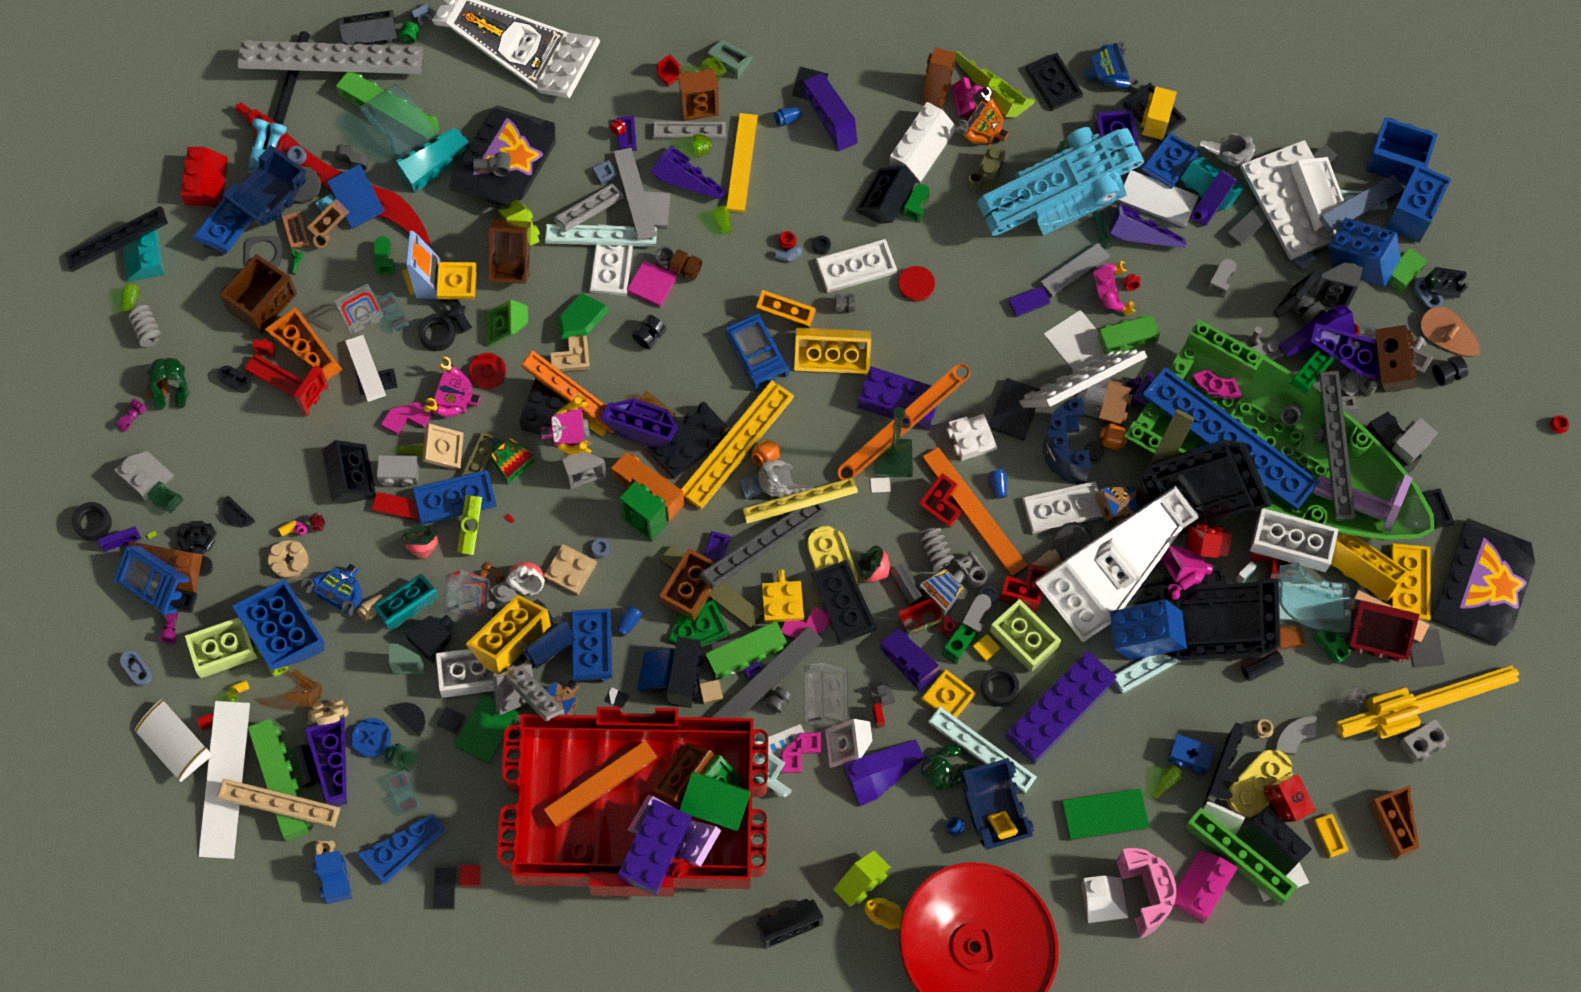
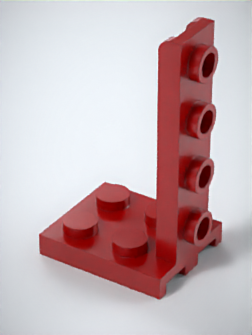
[243,353,329,417]

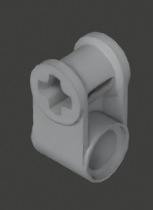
[954,551,987,590]

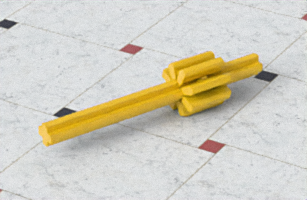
[1336,665,1519,739]

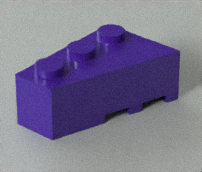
[880,628,939,692]

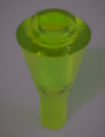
[399,441,424,456]
[1151,765,1183,799]

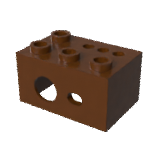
[489,219,531,284]
[1375,325,1417,392]

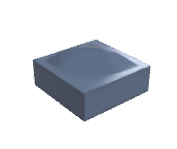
[739,475,764,499]

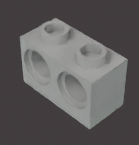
[1399,719,1450,763]

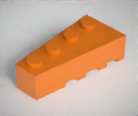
[265,307,343,381]
[611,452,684,521]

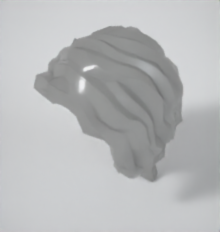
[1198,133,1255,167]
[758,460,814,498]

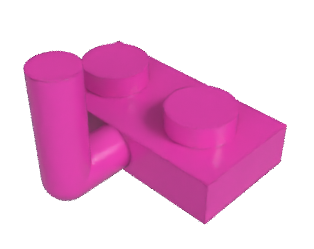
[952,77,985,118]

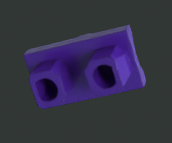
[1126,371,1155,408]

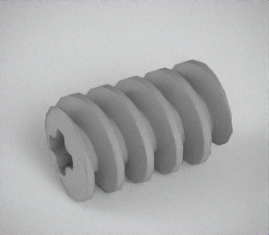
[128,305,161,347]
[918,528,954,571]

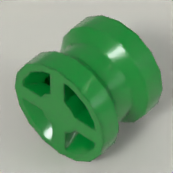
[398,21,420,44]

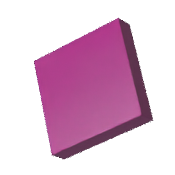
[627,260,677,308]

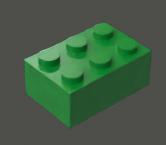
[620,481,667,541]

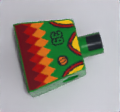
[489,437,535,484]

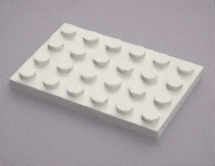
[1240,140,1338,260]
[1019,349,1147,408]

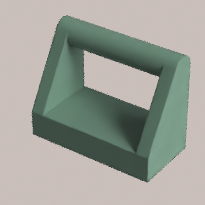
[708,39,753,79]
[389,644,426,675]

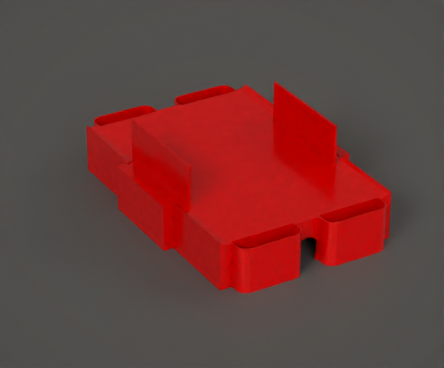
[497,707,769,897]

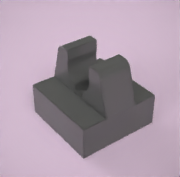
[869,683,895,707]

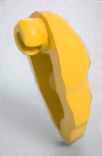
[864,898,903,930]

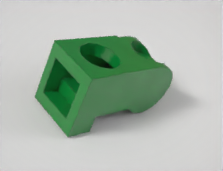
[903,184,930,222]
[374,236,396,274]
[942,624,976,664]
[1312,624,1351,664]

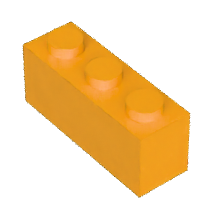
[756,290,816,327]

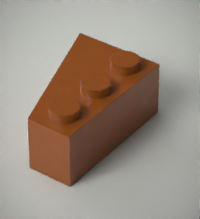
[921,47,956,109]
[1369,785,1419,860]

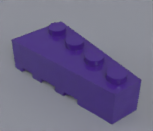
[305,718,347,807]

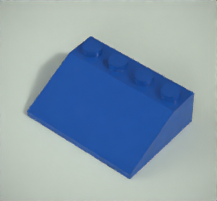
[232,579,325,671]

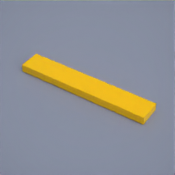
[726,113,758,213]

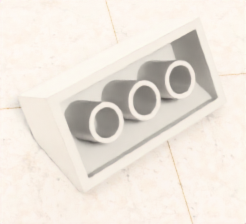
[889,102,956,183]

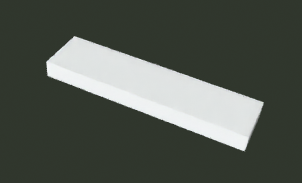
[346,335,386,402]

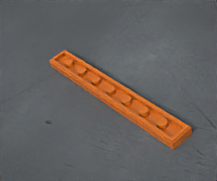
[922,447,1028,577]

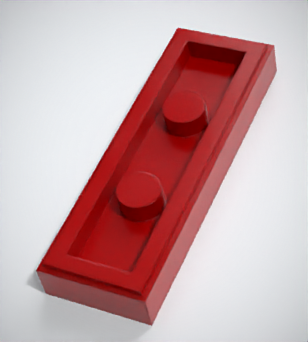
[372,492,420,522]

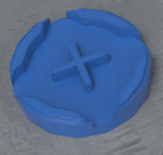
[351,718,392,758]

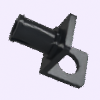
[439,299,472,333]

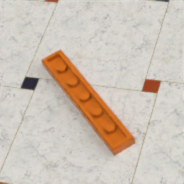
[520,350,614,434]
[544,740,657,827]

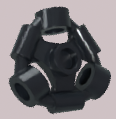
[176,520,217,554]

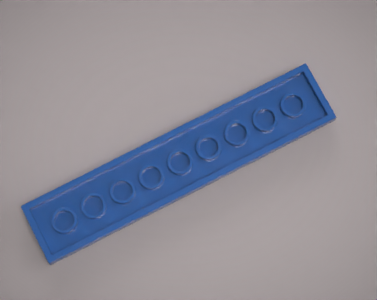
[1142,367,1320,511]

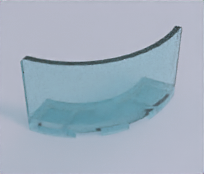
[360,84,438,160]
[1279,563,1351,632]

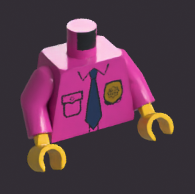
[1093,261,1136,316]
[424,357,481,418]

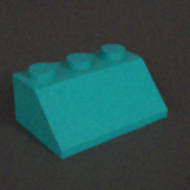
[1180,157,1246,211]
[122,229,165,282]
[372,573,439,631]

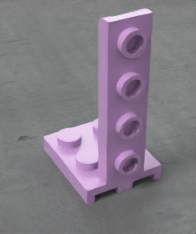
[1312,475,1412,532]

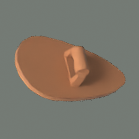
[1421,307,1480,356]

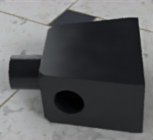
[404,615,454,664]

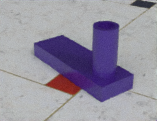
[1191,170,1237,226]

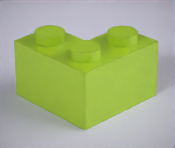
[497,201,540,246]
[833,851,891,907]

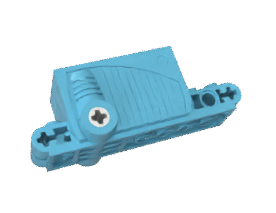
[977,127,1144,236]

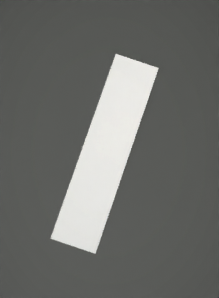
[199,701,250,859]

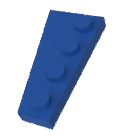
[358,814,446,885]

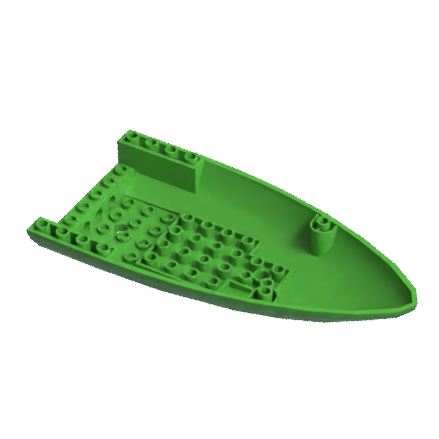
[1124,319,1434,540]

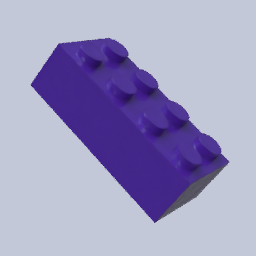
[858,366,938,430]
[618,799,692,897]

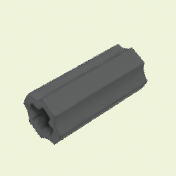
[890,564,924,605]

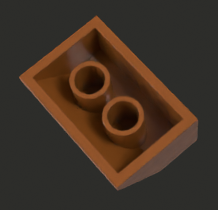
[652,742,715,810]

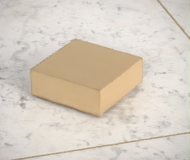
[700,680,723,704]

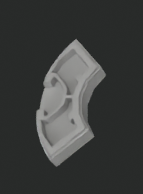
[1275,716,1316,755]

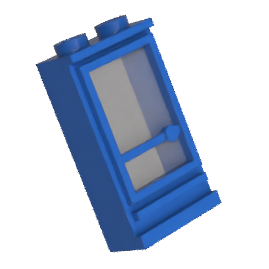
[726,314,789,391]
[113,546,190,614]

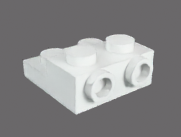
[946,414,997,461]

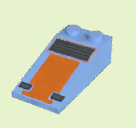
[407,231,440,299]

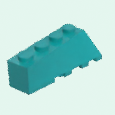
[396,127,470,193]

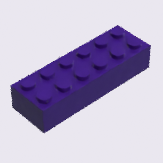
[1005,650,1117,765]

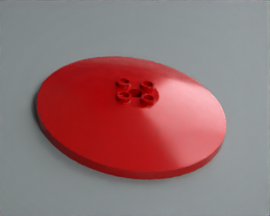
[899,862,1059,992]

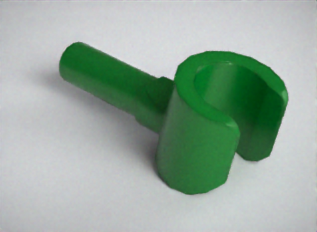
[291,247,304,275]

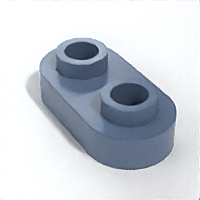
[1413,277,1443,310]
[120,650,152,686]

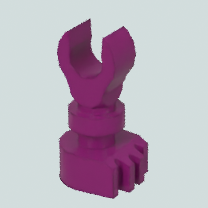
[116,398,147,432]
[159,612,178,644]

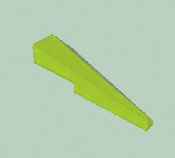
[955,51,1035,118]

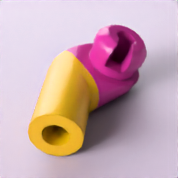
[278,520,307,537]

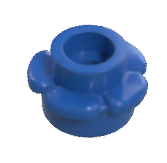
[946,817,965,836]

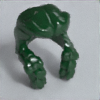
[147,358,189,410]
[921,745,975,790]

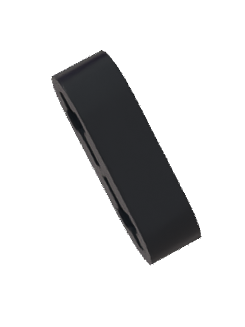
[218,365,252,393]

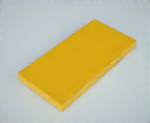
[1390,543,1431,621]

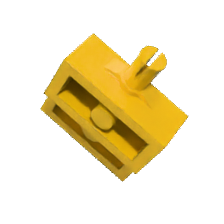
[762,570,804,623]

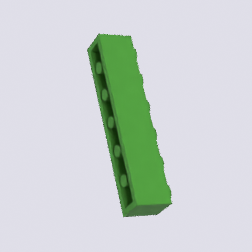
[336,72,440,144]
[248,719,311,842]
[1185,807,1298,906]

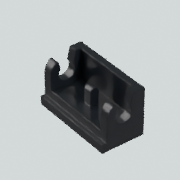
[1424,267,1468,298]

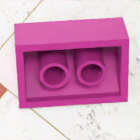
[1174,851,1237,924]

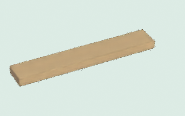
[217,778,341,828]

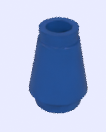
[774,106,802,126]
[988,469,1007,499]
[617,605,642,636]

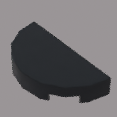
[222,495,255,528]
[392,702,426,736]

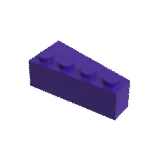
[803,73,858,152]

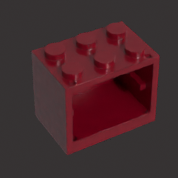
[1345,599,1420,663]

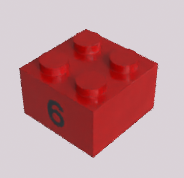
[1263,774,1316,823]

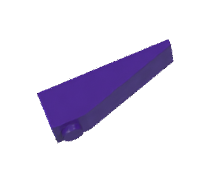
[651,145,726,199]
[1109,203,1186,248]
[1278,305,1355,356]
[1310,323,1388,380]
[843,740,924,807]

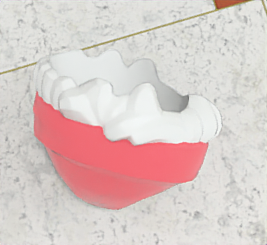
[506,562,545,595]

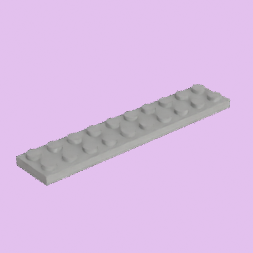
[238,40,423,74]

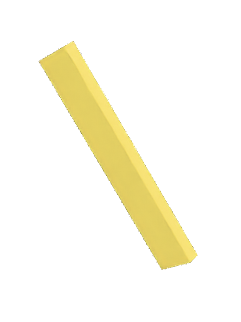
[742,478,858,524]

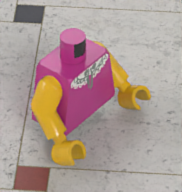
[541,395,592,456]

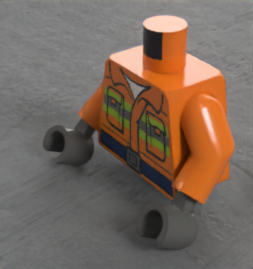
[955,87,1009,145]

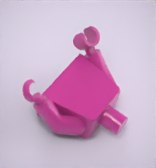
[1158,546,1212,600]

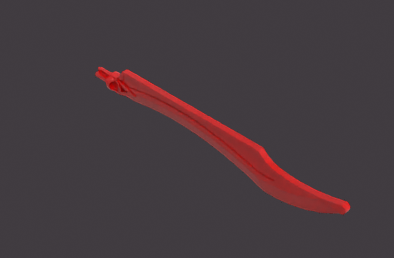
[234,102,432,249]

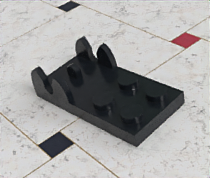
[649,401,731,479]
[810,560,877,645]
[1203,722,1244,808]

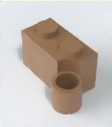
[307,199,349,248]
[1098,379,1133,426]

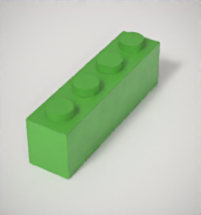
[706,621,787,679]

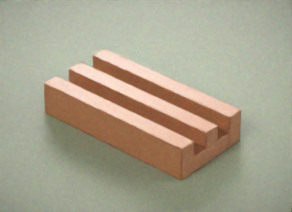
[282,211,310,249]

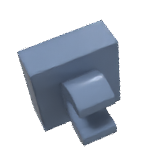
[410,3,431,25]

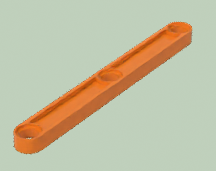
[838,363,970,480]

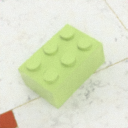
[990,599,1061,672]
[185,618,258,678]

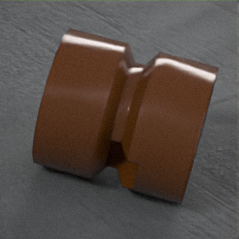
[669,249,703,281]

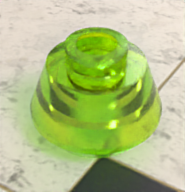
[692,133,712,158]

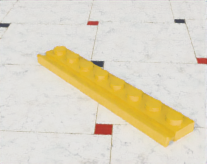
[681,380,794,510]

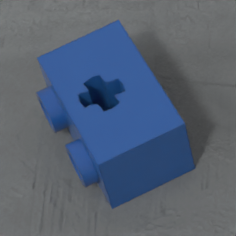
[1168,734,1216,775]

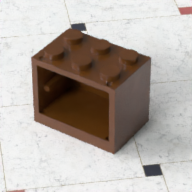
[219,254,297,334]

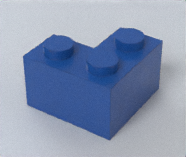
[312,850,352,904]

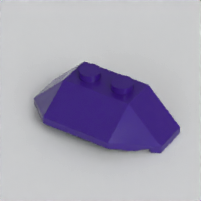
[600,399,678,448]

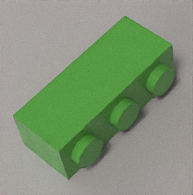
[1098,315,1160,354]

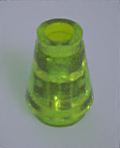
[712,206,733,235]
[121,283,141,312]

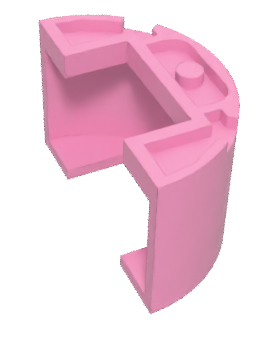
[1116,848,1176,938]

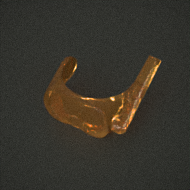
[285,669,322,707]

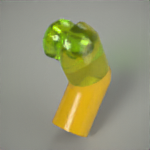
[224,680,250,702]

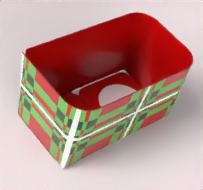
[898,599,942,636]

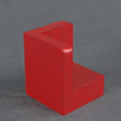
[656,54,682,87]

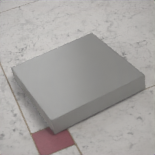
[631,191,671,229]

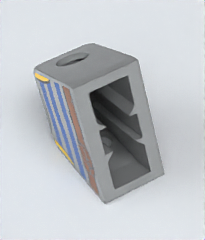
[919,569,967,617]

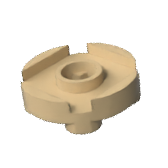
[268,540,309,579]
[308,698,349,725]

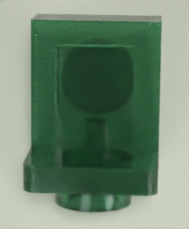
[148,481,184,513]
[385,743,419,771]

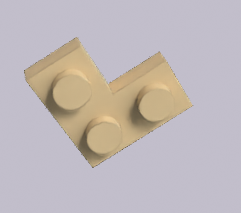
[551,335,590,372]

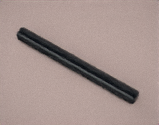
[273,31,310,125]

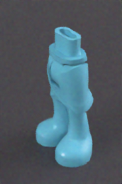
[248,118,287,176]

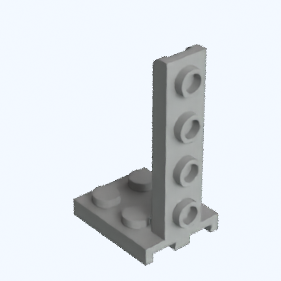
[493,660,564,722]

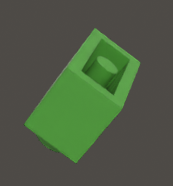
[1387,248,1427,294]

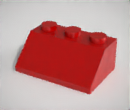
[180,146,228,207]

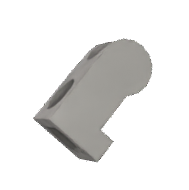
[1207,259,1236,298]
[963,594,991,633]

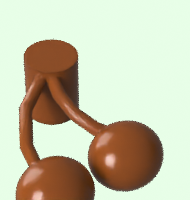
[478,562,504,584]

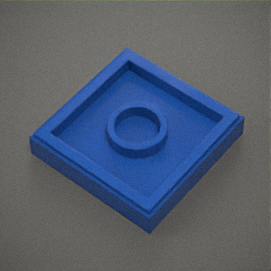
[637,648,675,692]

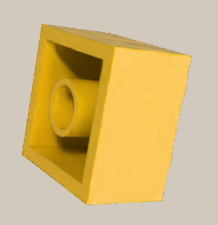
[1141,86,1177,140]

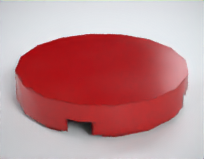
[898,266,935,302]
[469,353,506,389]

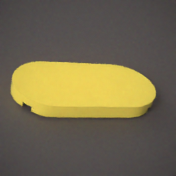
[807,526,858,584]
[1227,750,1292,818]

